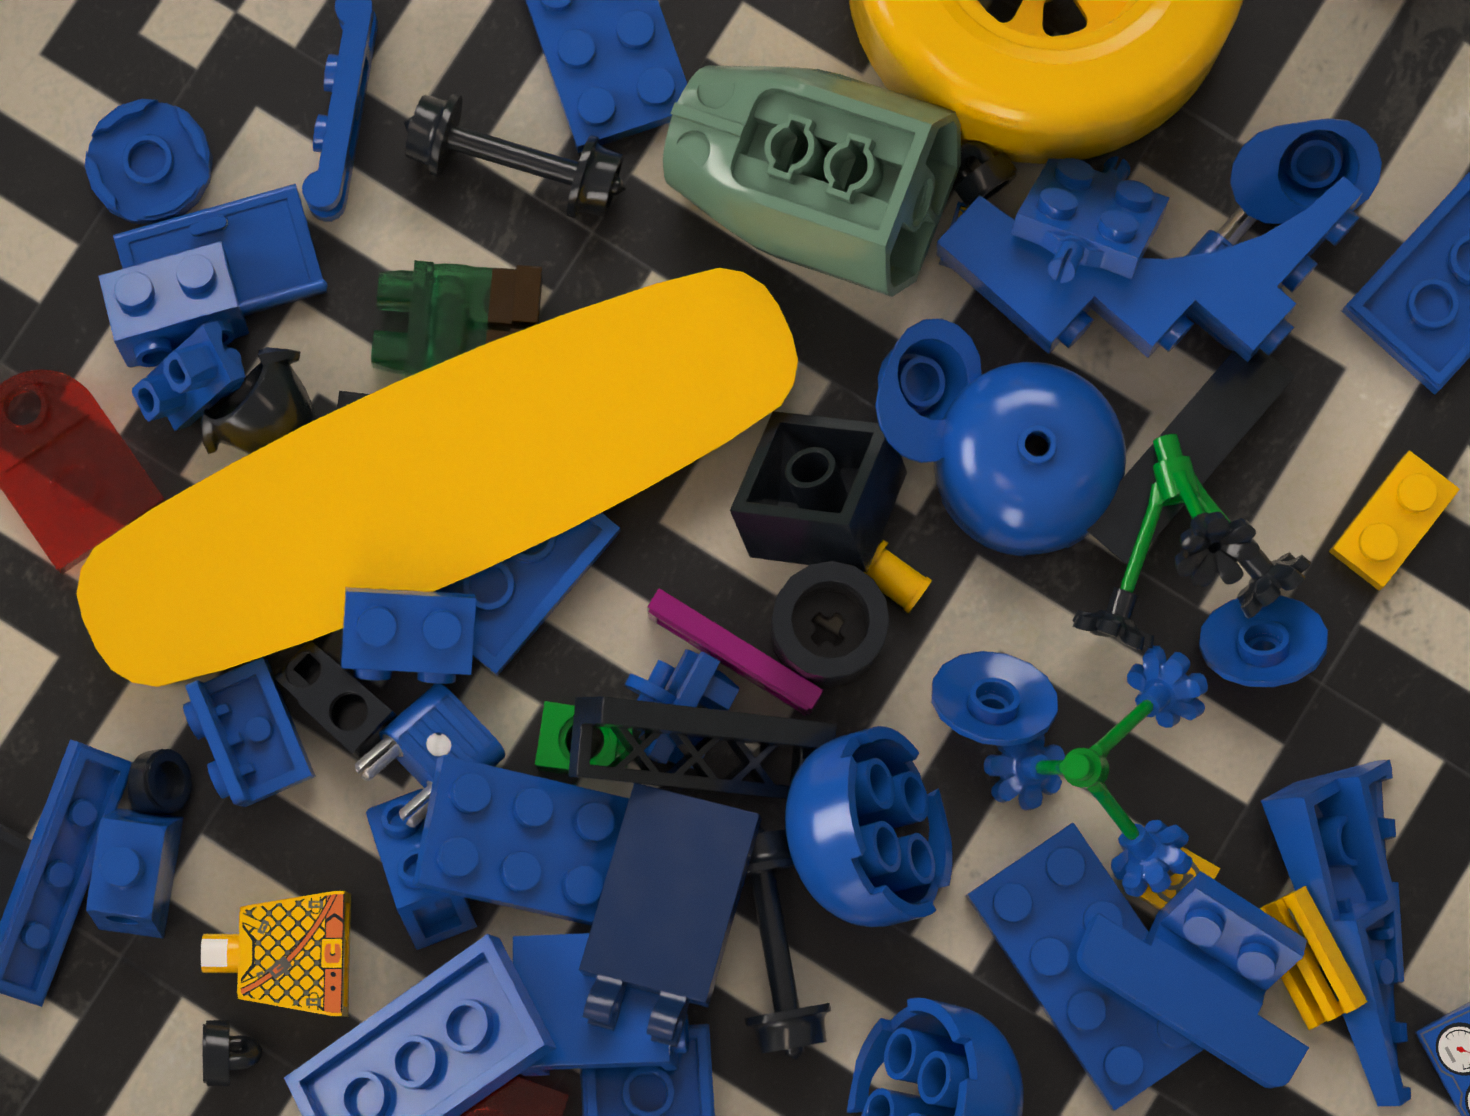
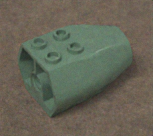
[663,65,961,297]

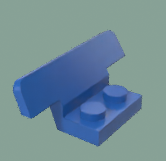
[1077,871,1309,1088]

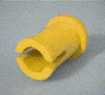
[864,539,932,613]

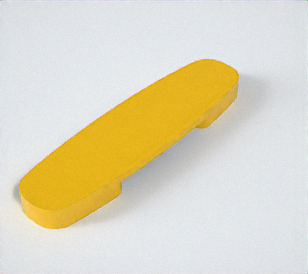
[77,268,798,687]

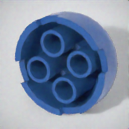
[934,362,1126,556]
[785,726,952,927]
[847,998,1024,1116]

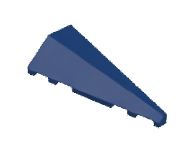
[1261,759,1411,1107]

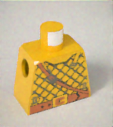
[201,891,351,1017]

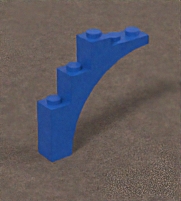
[936,176,1363,362]

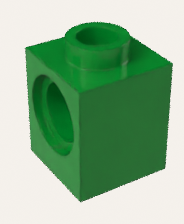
[535,701,633,775]

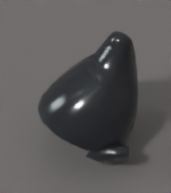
[201,347,316,454]

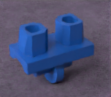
[132,321,246,431]
[624,649,739,769]

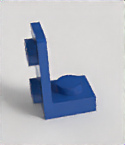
[366,789,477,950]

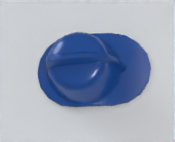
[1230,118,1382,224]
[875,319,982,463]

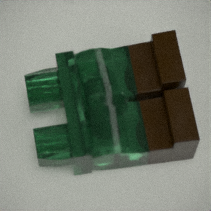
[371,260,542,378]

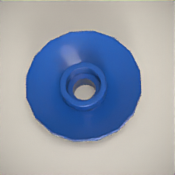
[1199,595,1328,687]
[931,651,1058,746]

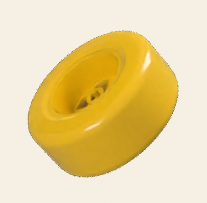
[849,0,1243,164]

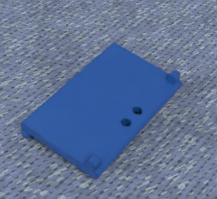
[113,183,328,316]

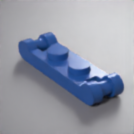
[302,0,378,222]

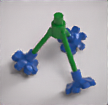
[984,646,1208,897]

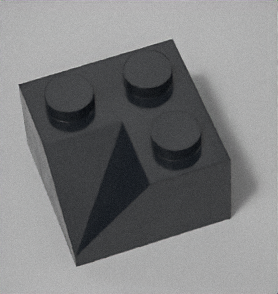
[730,411,907,573]

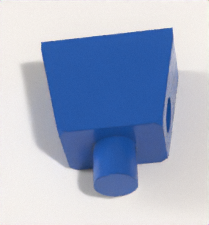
[86,808,184,939]

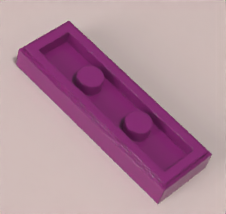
[647,588,823,716]

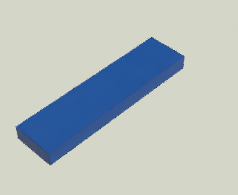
[0,740,133,1007]

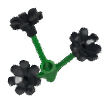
[1072,434,1311,650]

